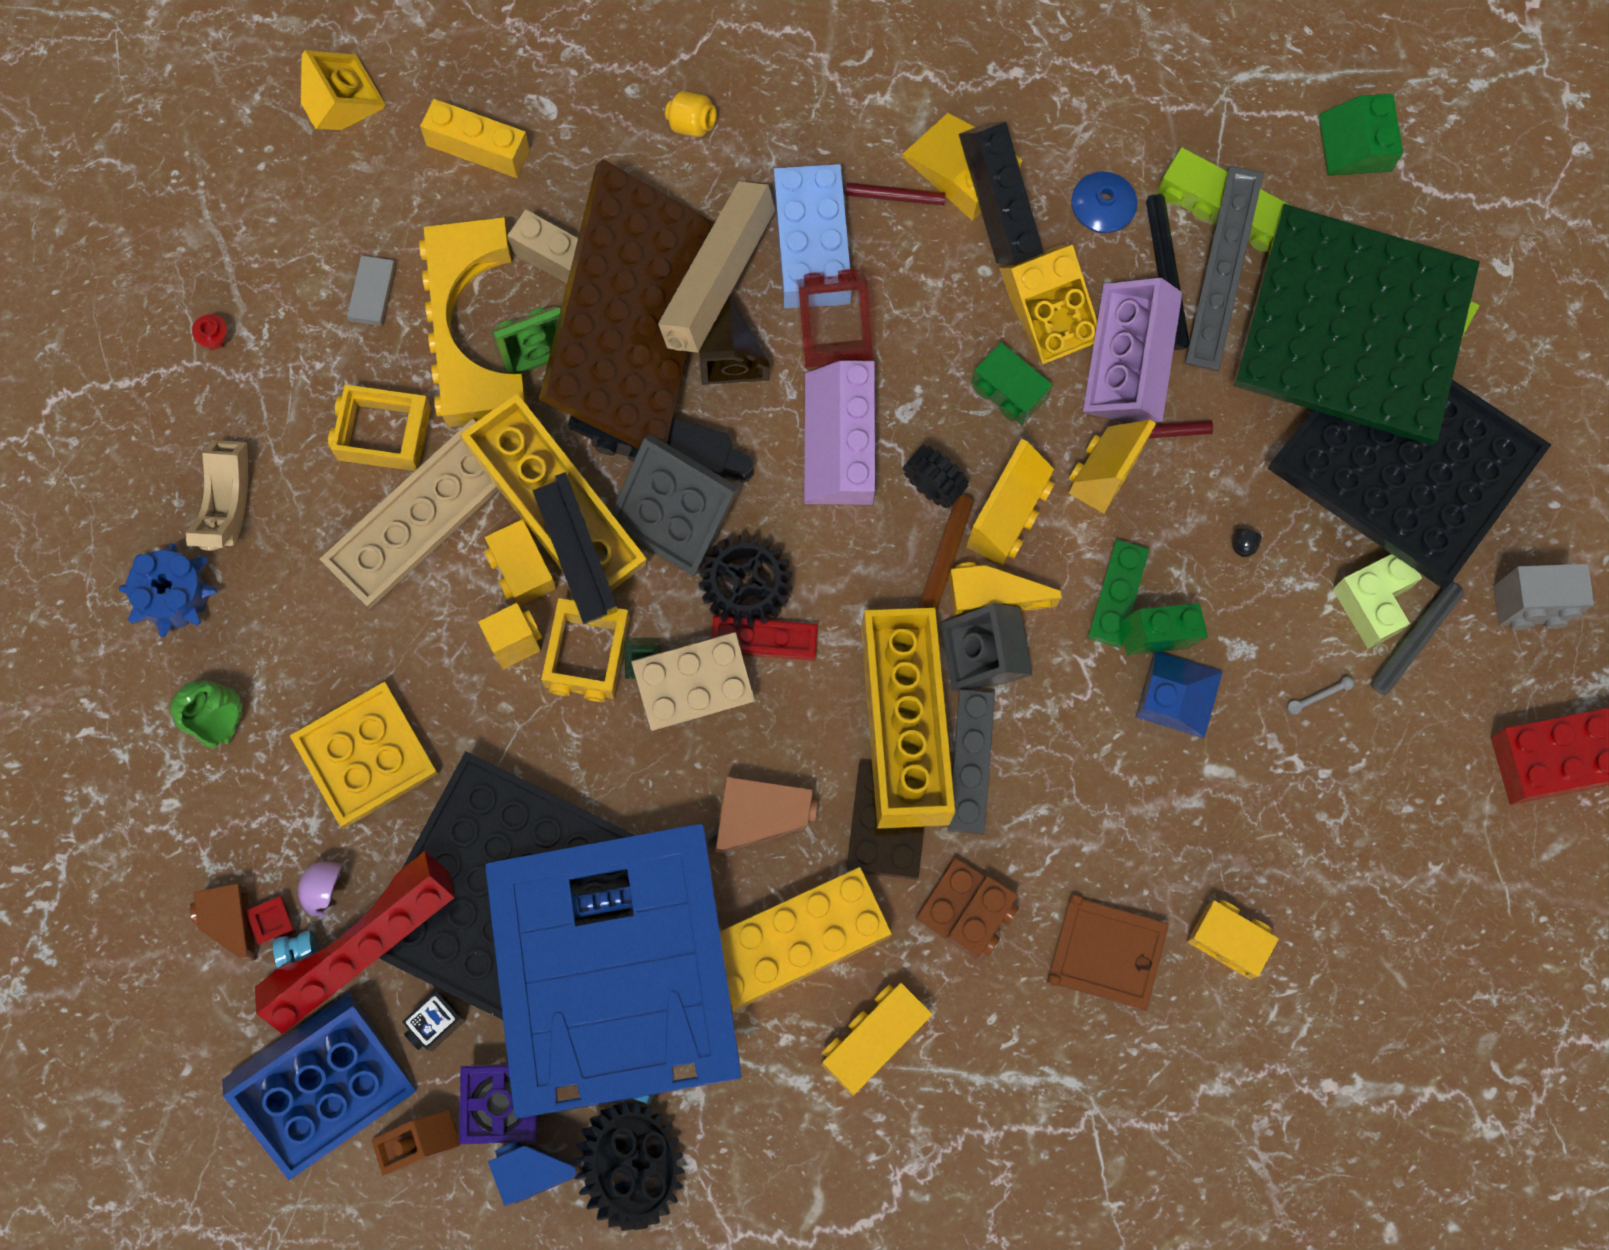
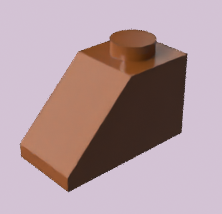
[190,884,256,961]
[372,1110,461,1176]

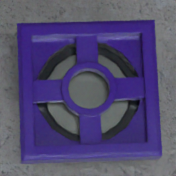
[459,1065,540,1144]

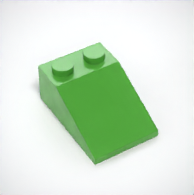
[490,306,561,374]

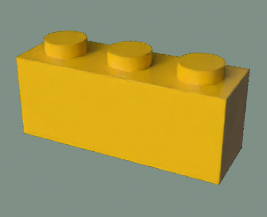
[420,98,530,178]
[821,983,933,1097]

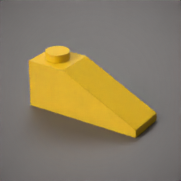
[948,562,1062,618]

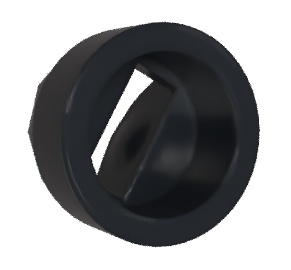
[1232,529,1262,557]

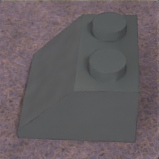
[940,603,1033,691]

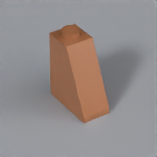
[714,777,817,855]

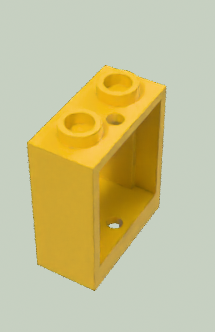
[328,384,432,471]
[541,598,630,702]

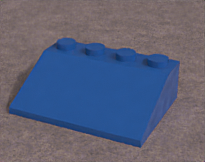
[222,992,416,1180]

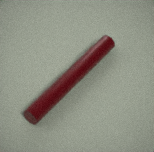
[846,183,945,206]
[1148,421,1213,439]

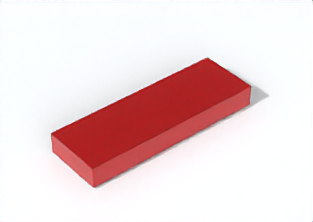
[711,616,818,661]

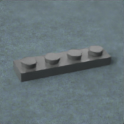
[947,689,995,835]

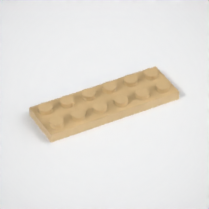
[320,418,499,610]

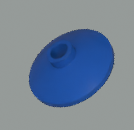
[1071,171,1137,233]

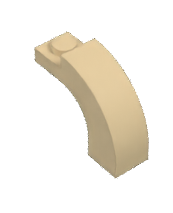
[186,440,248,551]

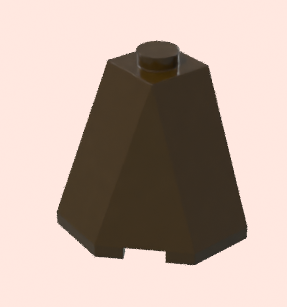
[699,295,769,385]

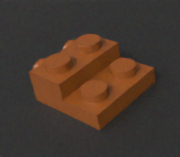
[916,858,1019,960]

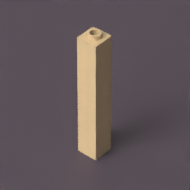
[658,181,776,353]

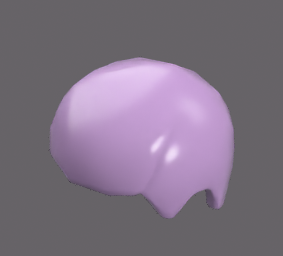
[297,861,344,917]

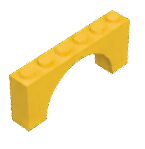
[419,217,528,428]

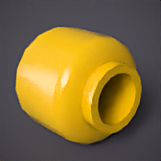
[665,91,717,137]

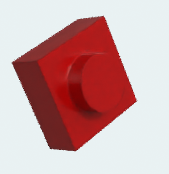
[246,896,296,946]

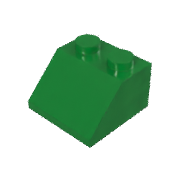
[1318,94,1403,176]

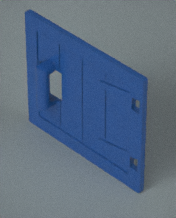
[486,824,742,1119]

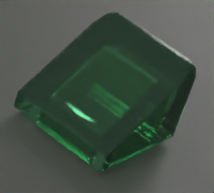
[625,638,661,679]

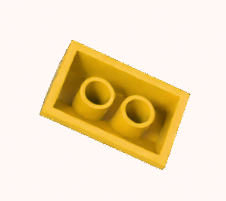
[966,439,1055,566]

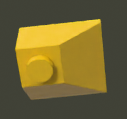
[301,50,386,130]

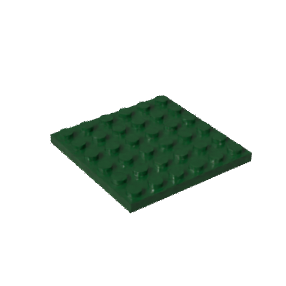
[1233,204,1480,446]

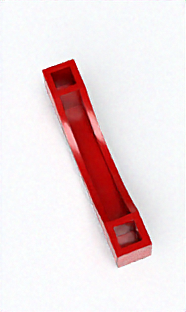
[255,851,455,1035]

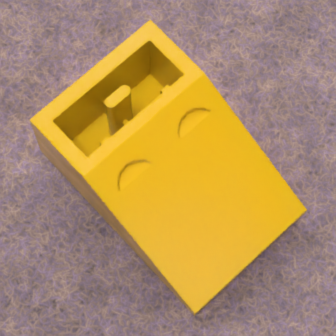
[999,244,1098,365]

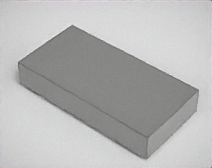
[347,255,396,326]

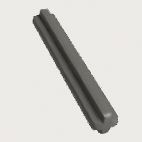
[1371,582,1464,695]

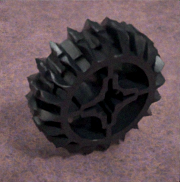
[699,534,793,628]

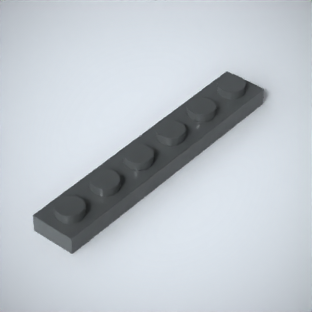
[1185,166,1264,372]

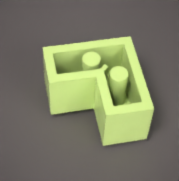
[1333,554,1422,649]

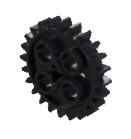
[574,1102,685,1231]

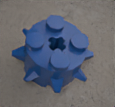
[119,543,217,637]

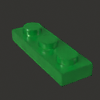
[1087,539,1150,649]

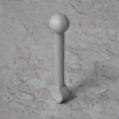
[1287,676,1355,715]

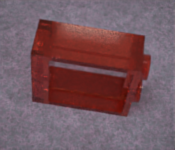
[796,269,873,368]

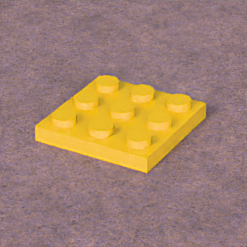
[290,681,438,829]

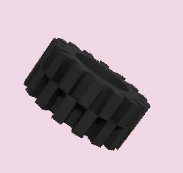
[903,445,969,508]

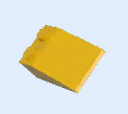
[902,113,1023,221]
[1068,420,1156,514]

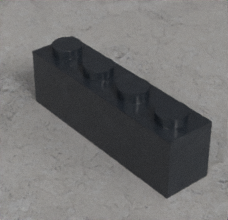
[959,121,1044,265]

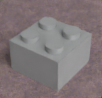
[1493,564,1594,630]

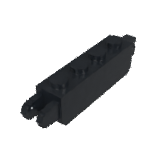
[568,416,754,483]

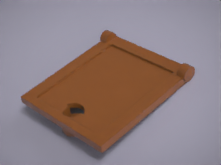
[1047,895,1169,1011]

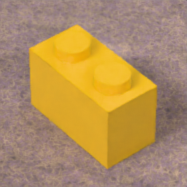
[483,519,556,606]
[478,603,542,670]
[1187,900,1279,980]

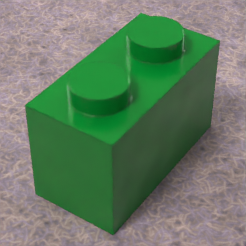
[971,342,1053,425]
[1119,603,1208,655]

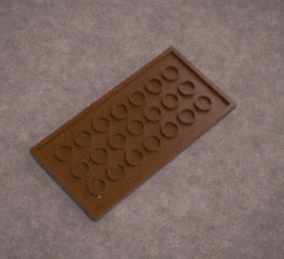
[539,159,714,449]

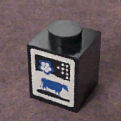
[402,991,466,1051]

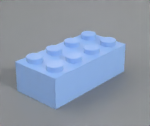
[774,164,852,309]

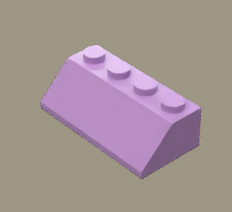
[1083,278,1182,423]
[804,361,875,505]

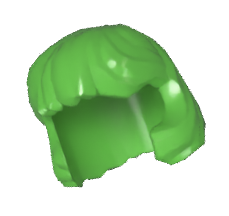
[169,680,243,749]

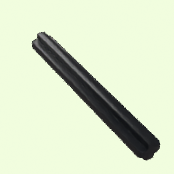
[1146,194,1190,351]

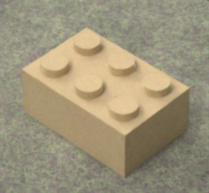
[631,632,755,731]

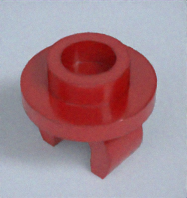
[192,314,228,351]

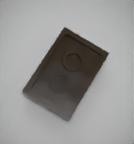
[846,763,924,880]

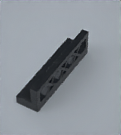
[532,472,617,625]

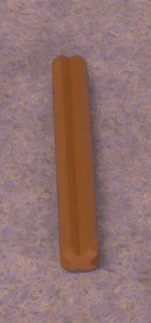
[918,494,974,612]

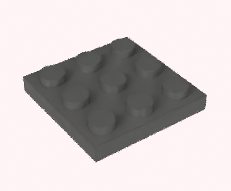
[611,434,739,576]

